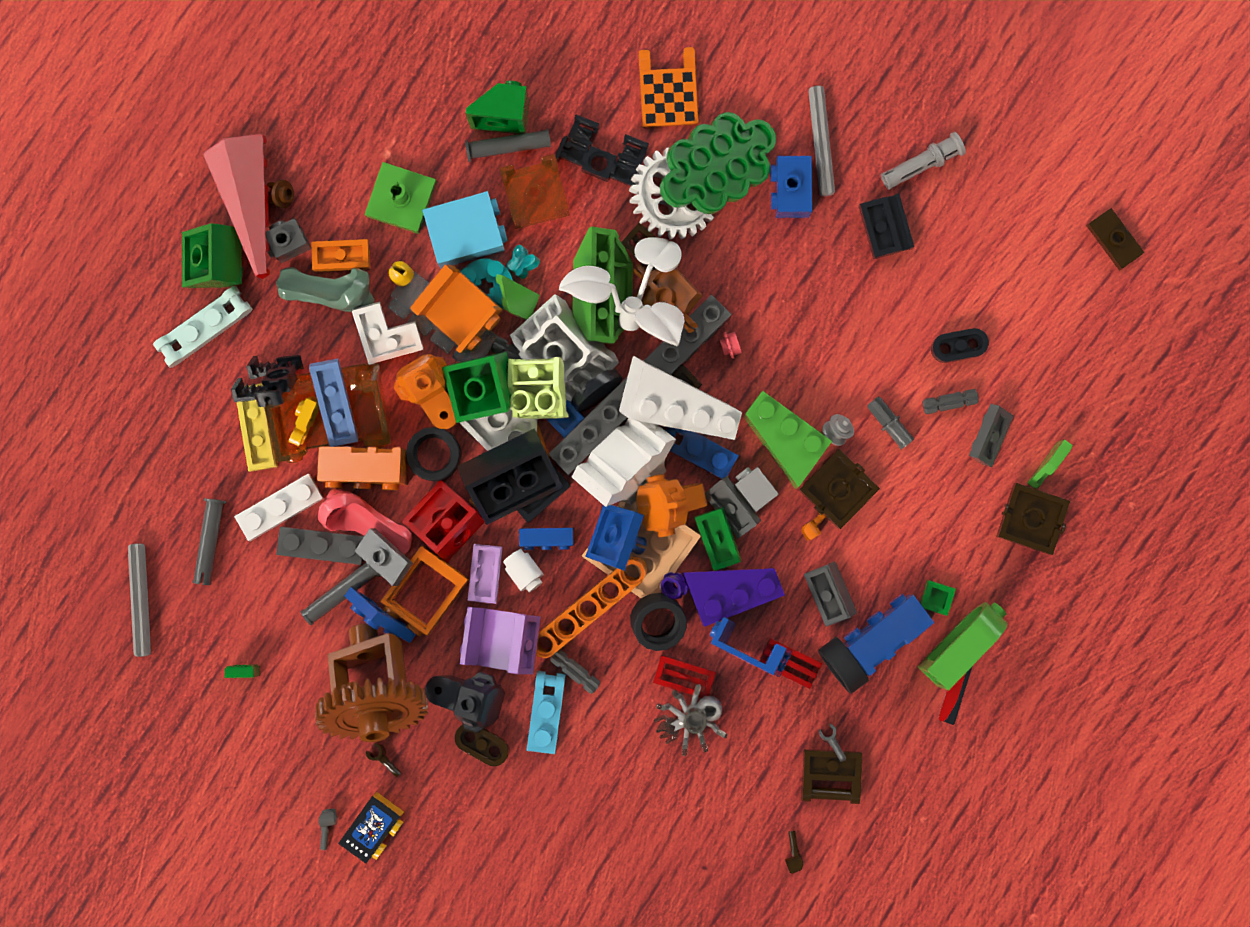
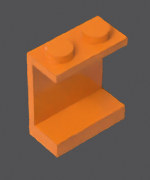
[410,265,503,353]

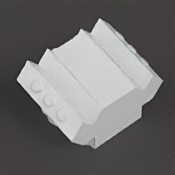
[510,294,619,402]
[572,418,676,507]

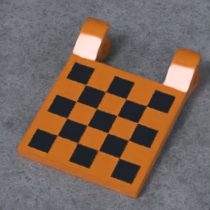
[638,47,698,128]

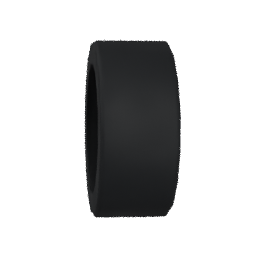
[406,427,462,482]
[630,593,687,651]
[818,637,869,694]

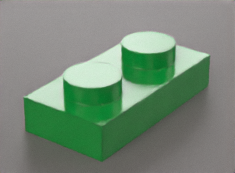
[695,507,742,571]

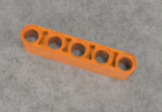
[536,557,648,658]

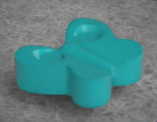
[507,245,540,279]

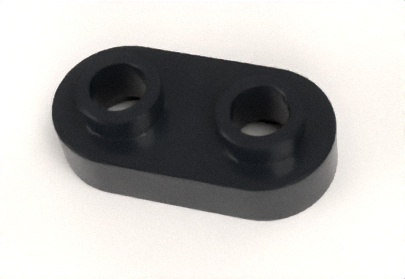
[931,328,989,363]

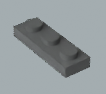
[276,527,364,565]

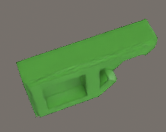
[496,274,540,320]
[1027,439,1073,489]

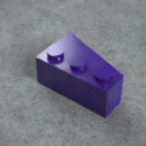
[682,568,785,627]

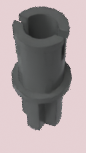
[867,397,915,450]

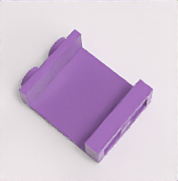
[460,607,541,674]

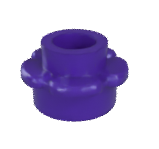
[661,572,688,599]

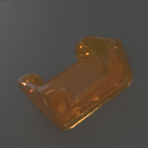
[264,363,392,463]

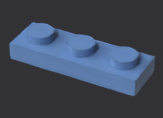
[309,358,359,447]

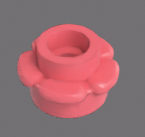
[720,332,742,359]

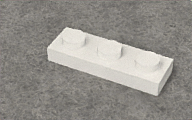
[234,474,324,541]

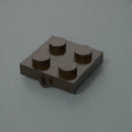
[799,449,880,530]
[996,483,1070,555]

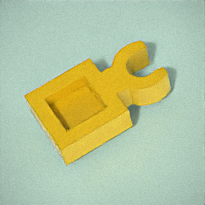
[288,396,320,446]

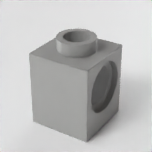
[735,467,778,512]

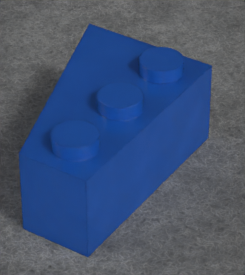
[844,594,934,676]

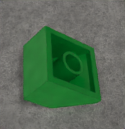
[465,81,530,134]
[182,223,243,288]
[442,351,511,423]

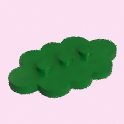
[660,112,776,214]

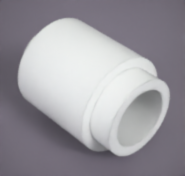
[503,549,544,593]

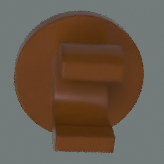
[267,180,294,208]

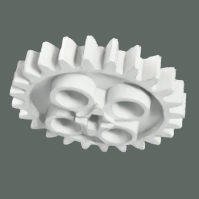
[629,147,714,240]

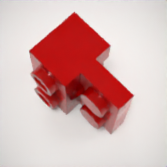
[402,480,484,563]

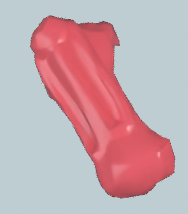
[318,488,412,556]

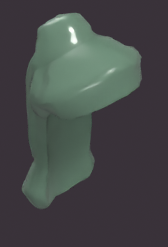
[276,267,375,312]

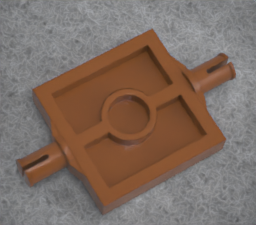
[633,264,703,333]

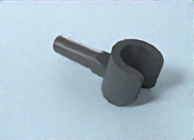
[819,724,846,762]
[318,808,337,850]

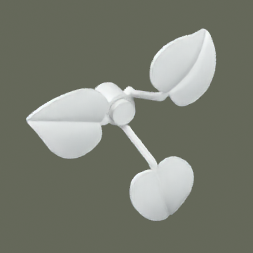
[559,237,684,346]

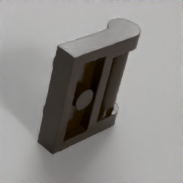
[801,749,862,804]

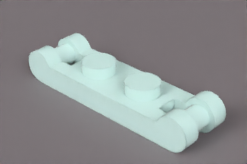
[153,286,253,368]

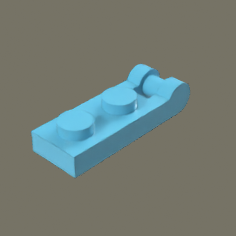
[526,670,566,754]

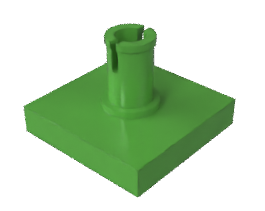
[365,162,437,234]

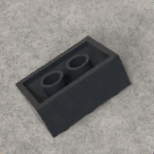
[457,428,563,525]

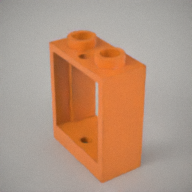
[380,546,470,636]

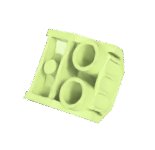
[508,357,569,419]

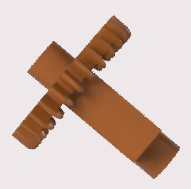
[315,624,428,742]

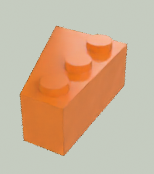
[317,447,408,490]

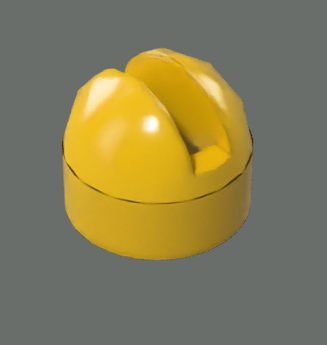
[389,261,414,286]

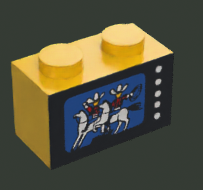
[338,792,404,864]

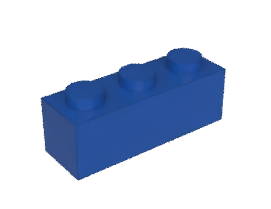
[519,528,573,550]

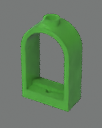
[917,602,1008,691]

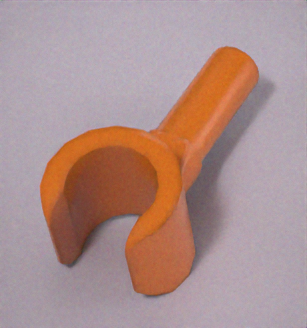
[801,513,826,541]

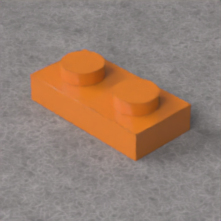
[311,239,370,272]

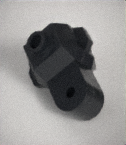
[425,672,505,733]

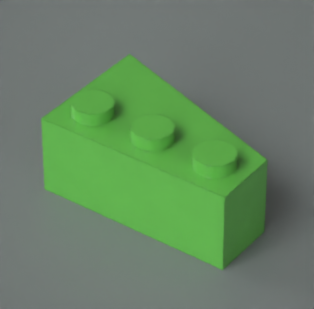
[743,391,832,489]

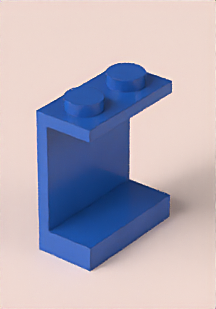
[710,617,792,677]

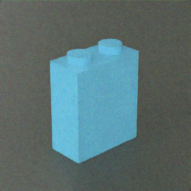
[422,191,508,269]

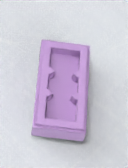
[468,544,503,604]

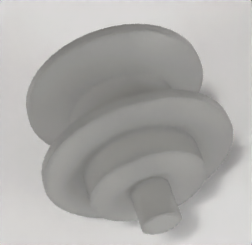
[822,414,854,446]

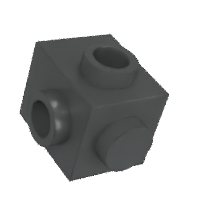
[265,218,312,263]

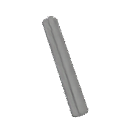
[808,86,835,196]
[128,544,151,657]

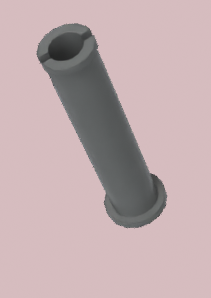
[465,129,551,162]
[192,498,227,585]
[300,562,381,625]

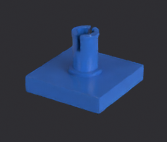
[585,505,647,571]

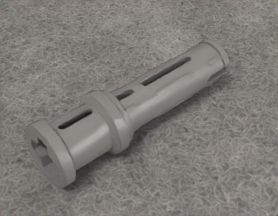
[881,132,966,190]

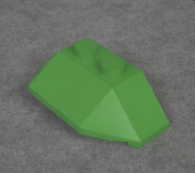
[573,227,633,344]

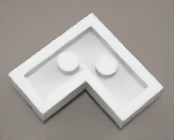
[352,302,424,365]

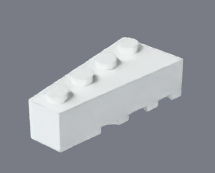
[619,356,742,440]

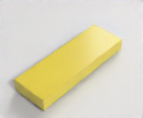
[237,383,278,472]

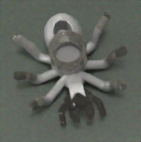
[654,684,727,756]

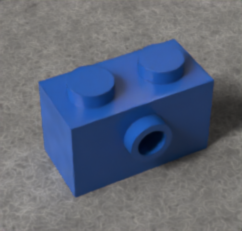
[770,156,812,218]

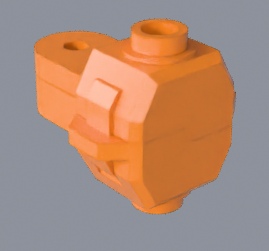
[393,354,456,429]
[636,474,707,537]

